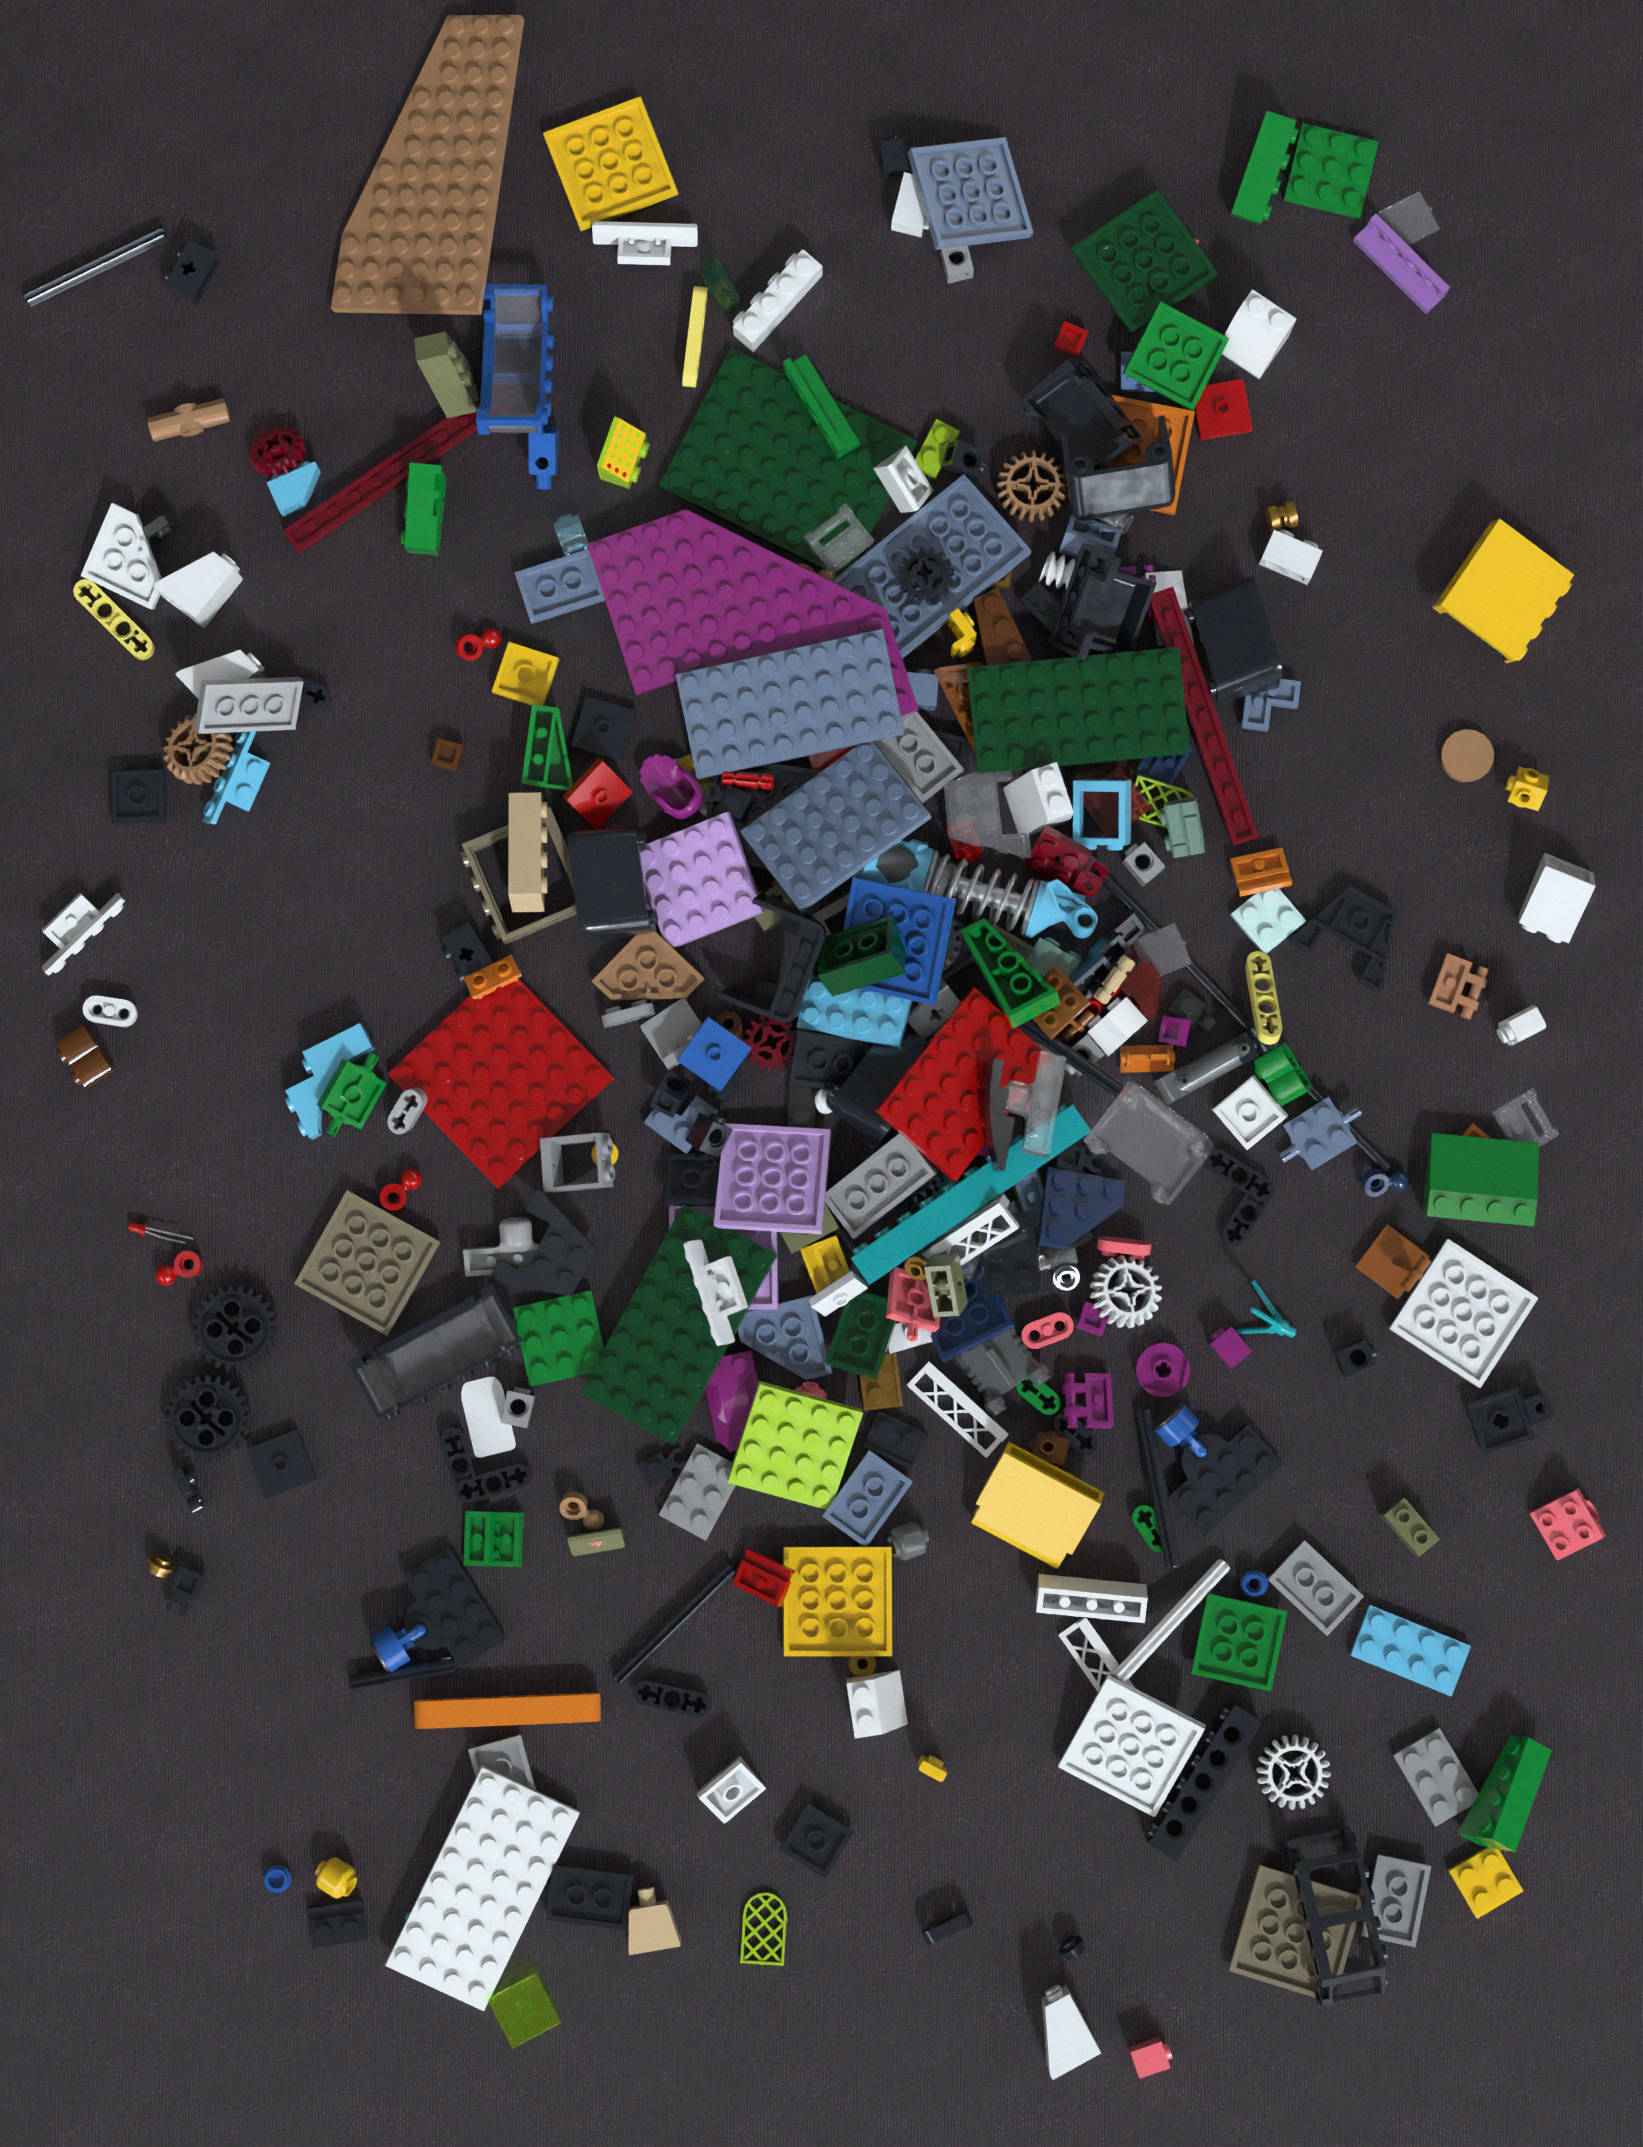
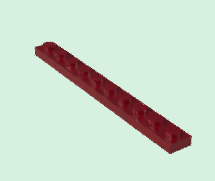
[283,386,515,554]
[1150,587,1259,847]

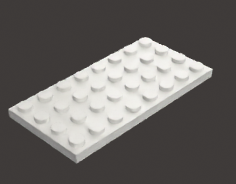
[385,1766,580,2011]

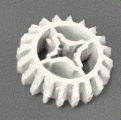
[1090,1255,1162,1328]
[1256,1735,1331,1810]

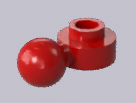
[455,627,502,661]
[380,1169,422,1211]
[155,1251,203,1286]

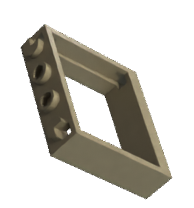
[460,807,577,945]

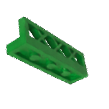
[783,354,860,459]

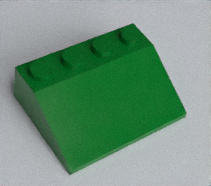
[1422,1132,1539,1226]

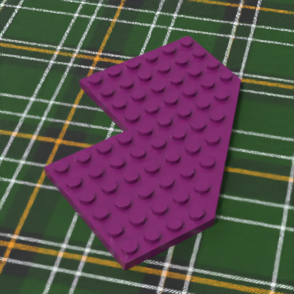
[587,509,919,716]

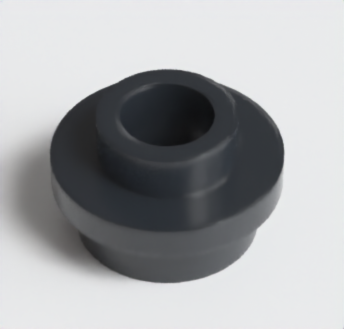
[1058,1935,1085,1961]

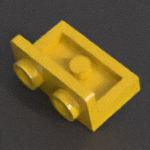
[948,608,977,659]

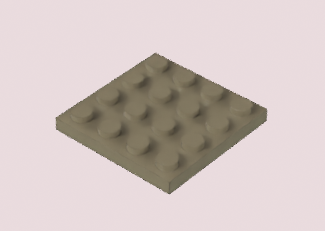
[294,1190,441,1336]
[1228,1864,1362,1998]

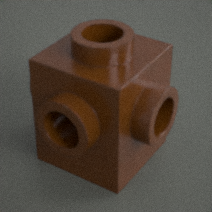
[1028,1431,1070,1470]

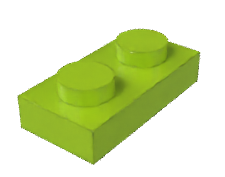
[915,419,960,479]

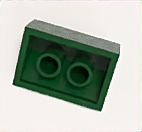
[818,915,906,997]

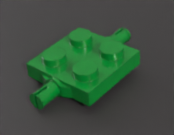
[317,1052,387,1137]

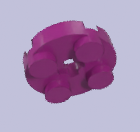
[1136,1343,1190,1397]

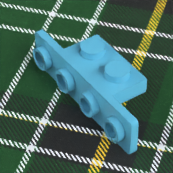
[203,731,270,825]

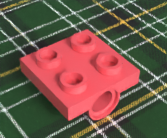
[1530,1488,1606,1561]

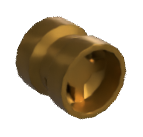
[1266,500,1298,532]

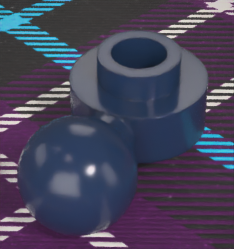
[1360,1169,1409,1197]

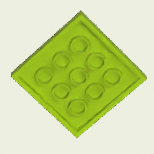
[727,1381,863,1509]

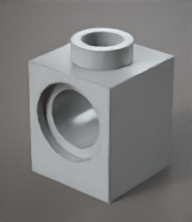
[940,246,974,284]
[1123,842,1165,887]
[1061,1034,1105,1077]
[501,1387,535,1429]

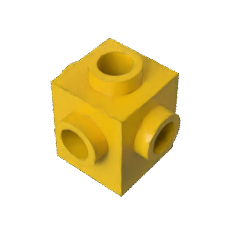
[1505,766,1549,811]

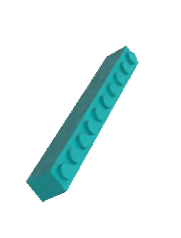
[851,1104,1091,1285]

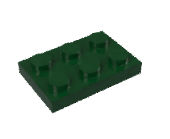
[825,1291,897,1380]

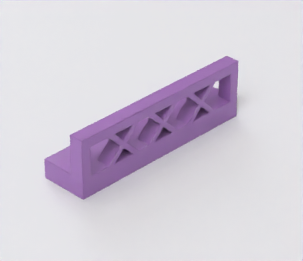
[1353,214,1450,314]

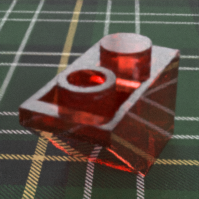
[1120,959,1164,1021]

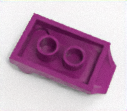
[705,1350,759,1452]

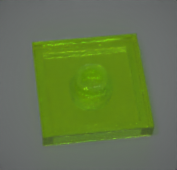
[488,1972,562,2049]

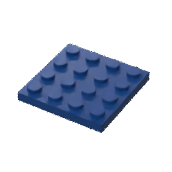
[843,877,956,1005]

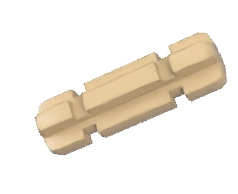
[1094,955,1135,1004]

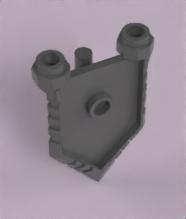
[956,1328,1051,1417]

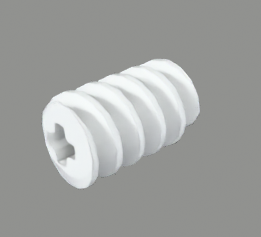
[1039,551,1075,589]

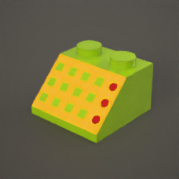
[597,417,650,489]

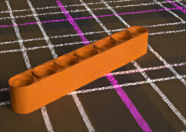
[414,1692,601,1729]

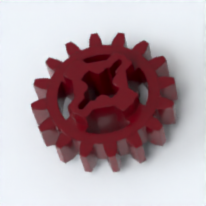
[248,425,306,477]
[743,1015,795,1072]

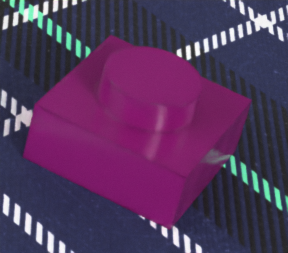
[1158,1016,1191,1047]
[1076,1301,1109,1337]

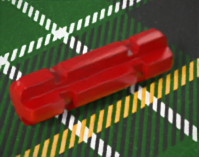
[722,771,774,789]

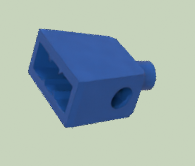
[529,427,559,489]

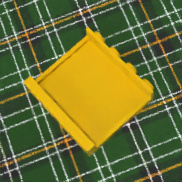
[1432,519,1574,663]

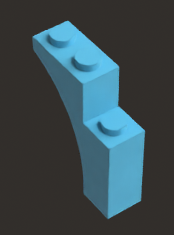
[285,1023,375,1140]

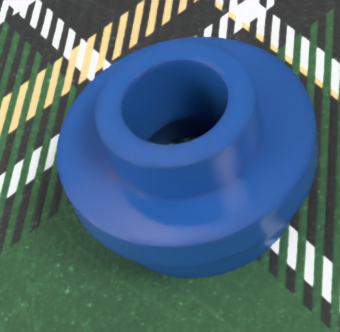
[1241,1570,1268,1597]

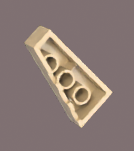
[508,792,548,912]

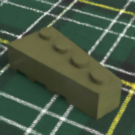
[414,332,480,418]

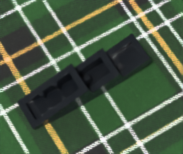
[1069,909,1147,999]
[984,1058,1015,1172]

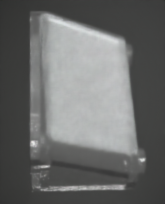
[1084,1081,1214,1206]

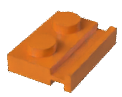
[1230,847,1292,897]

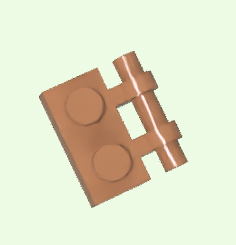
[1427,953,1489,1020]

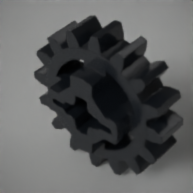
[897,547,955,605]

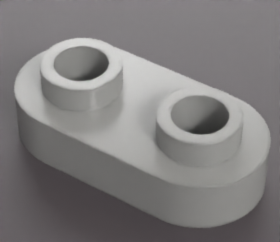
[601,1000,655,1027]

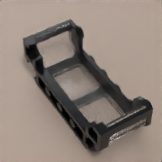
[348,1284,524,1422]

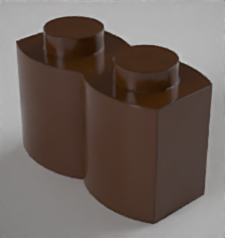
[56,1025,115,1088]

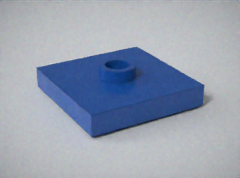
[676,1016,752,1092]

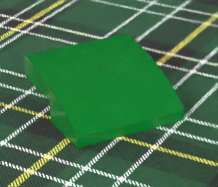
[464,1511,524,1567]

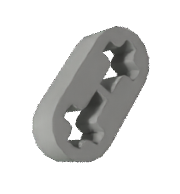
[387,1087,427,1134]

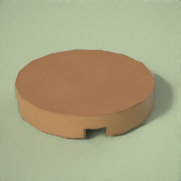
[1440,729,1494,782]

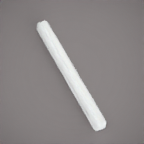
[1113,1559,1230,1682]

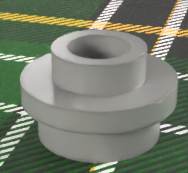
[1053,1264,1080,1290]

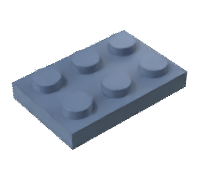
[515,549,605,624]
[822,1450,913,1547]

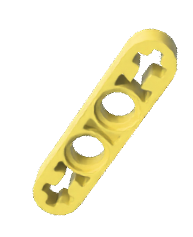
[683,286,708,388]
[73,579,155,660]
[1245,951,1282,1045]

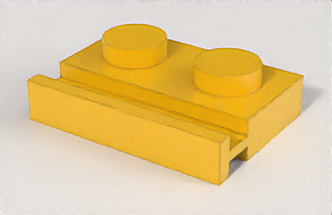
[800,1236,850,1293]

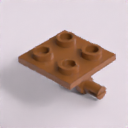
[1033,965,1096,1042]
[1355,1224,1431,1299]

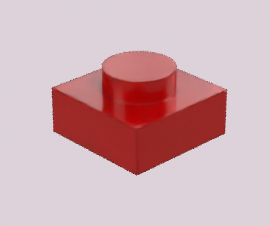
[1054,321,1089,358]

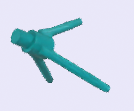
[1236,1280,1297,1338]

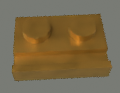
[860,1352,903,1411]

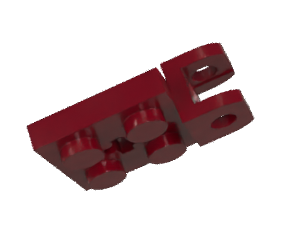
[1024,825,1110,897]

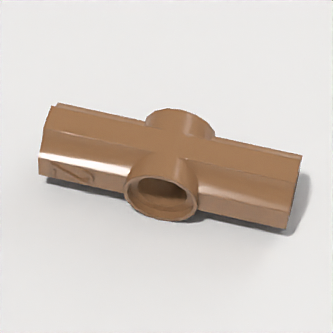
[147,398,231,442]

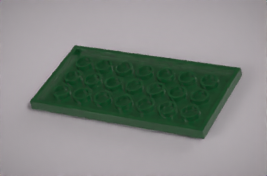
[967,647,1190,775]
[580,1204,778,1445]

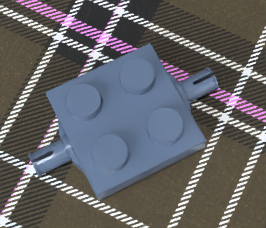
[1279,1097,1362,1171]

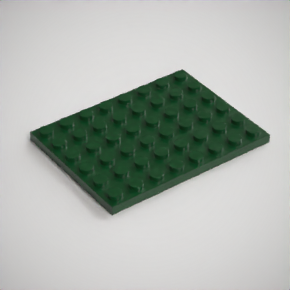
[659,348,918,577]

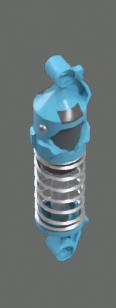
[853,839,1098,939]

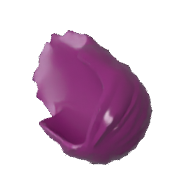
[639,754,703,819]

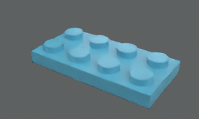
[797,976,912,1048]
[1349,1605,1471,1697]

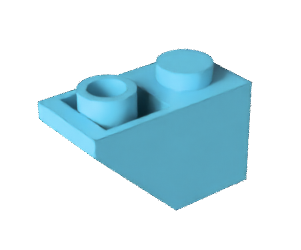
[267,461,321,517]

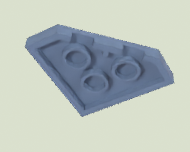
[738,1295,832,1380]

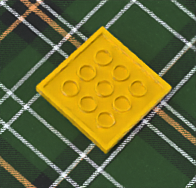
[543,96,678,231]
[784,1547,892,1656]

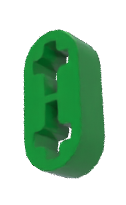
[1016,1377,1061,1415]
[1131,1505,1163,1552]

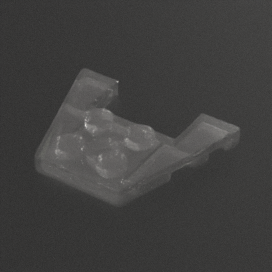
[944,770,1031,859]

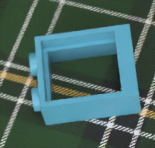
[1073,779,1131,850]

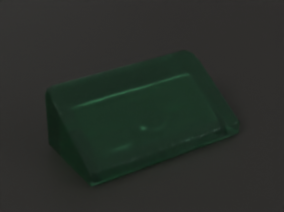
[700,255,741,315]

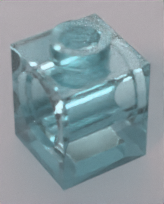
[553,514,589,556]

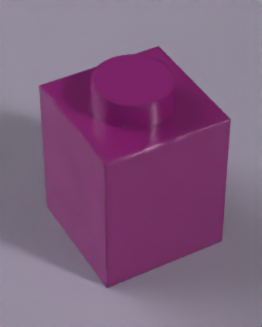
[1208,1326,1252,1369]

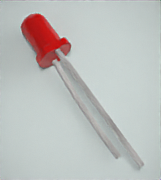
[128,1222,193,1244]

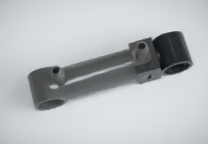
[1154,1022,1282,1105]

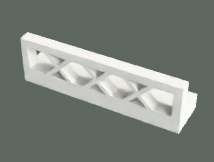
[916,1193,1020,1265]
[907,1361,1009,1458]
[1058,1617,1136,1692]

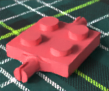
[886,1267,940,1342]

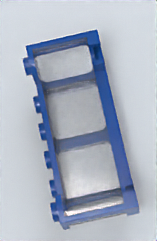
[476,284,554,435]

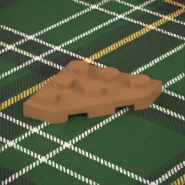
[592,932,705,1000]

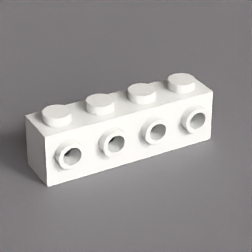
[733,249,822,352]
[1036,1574,1148,1623]

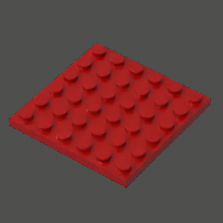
[388,979,614,1189]

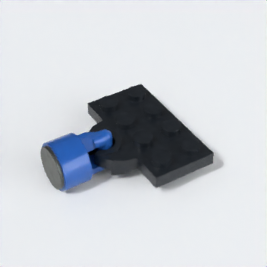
[1154,1403,1283,1536]
[369,1547,506,1672]

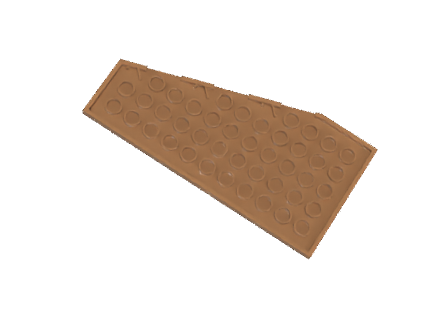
[331,15,524,315]

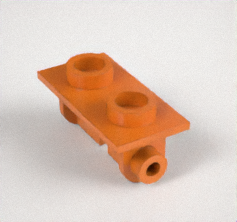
[464,954,522,999]
[1120,1045,1175,1073]

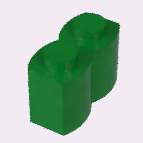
[1254,1042,1312,1106]

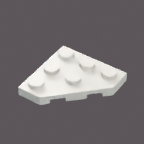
[81,503,162,609]

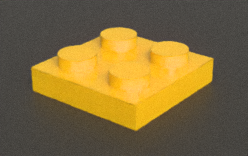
[492,642,559,706]
[1448,1847,1523,1919]

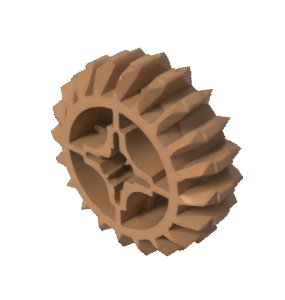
[997,450,1066,522]
[163,713,234,785]

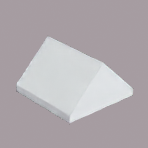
[873,446,933,513]
[697,1756,766,1824]

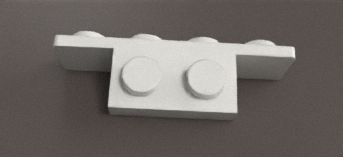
[592,221,698,265]
[42,893,125,975]
[683,1240,748,1346]

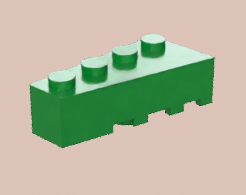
[1231,111,1299,225]
[960,918,1061,1029]
[1457,1735,1552,1852]

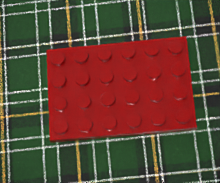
[875,988,1051,1181]

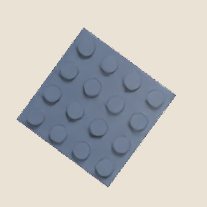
[908,137,1033,250]

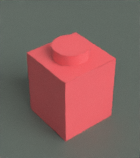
[1128,2037,1172,2079]

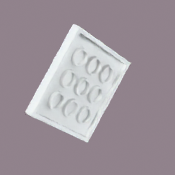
[1388,1239,1538,1388]
[1058,1675,1205,1817]

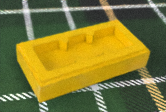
[917,1755,947,1782]

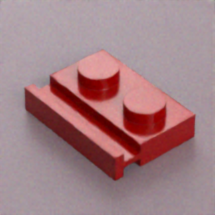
[732,1548,796,1607]

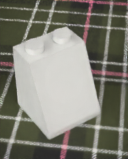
[1222,289,1296,379]
[153,552,243,628]
[175,650,266,699]
[1003,762,1074,839]
[1518,853,1596,943]
[846,1670,908,1738]
[1042,1985,1101,2080]

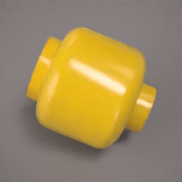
[315,1857,357,1899]

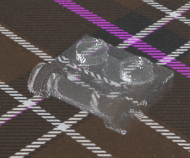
[803,504,874,574]
[1491,1088,1560,1147]

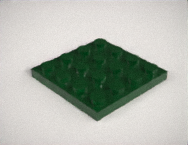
[1071,189,1218,335]

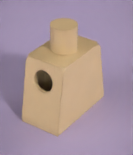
[629,1887,681,1955]

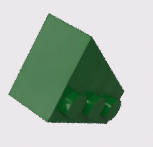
[401,463,447,556]
[521,704,573,791]

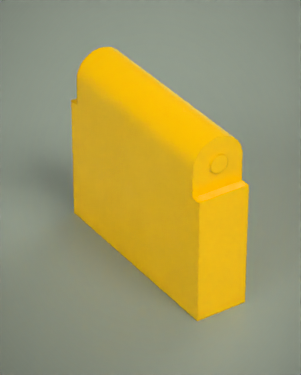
[971,1442,1105,1569]

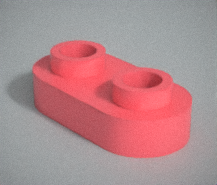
[1097,1236,1151,1260]
[1021,1312,1074,1349]

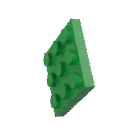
[1283,123,1379,219]
[1122,301,1230,410]
[513,1290,604,1387]
[1190,1593,1288,1692]

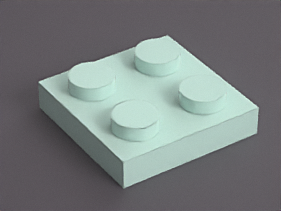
[1231,888,1306,954]

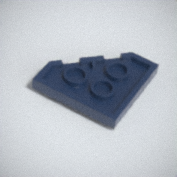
[1037,1166,1126,1250]
[930,1255,1015,1363]

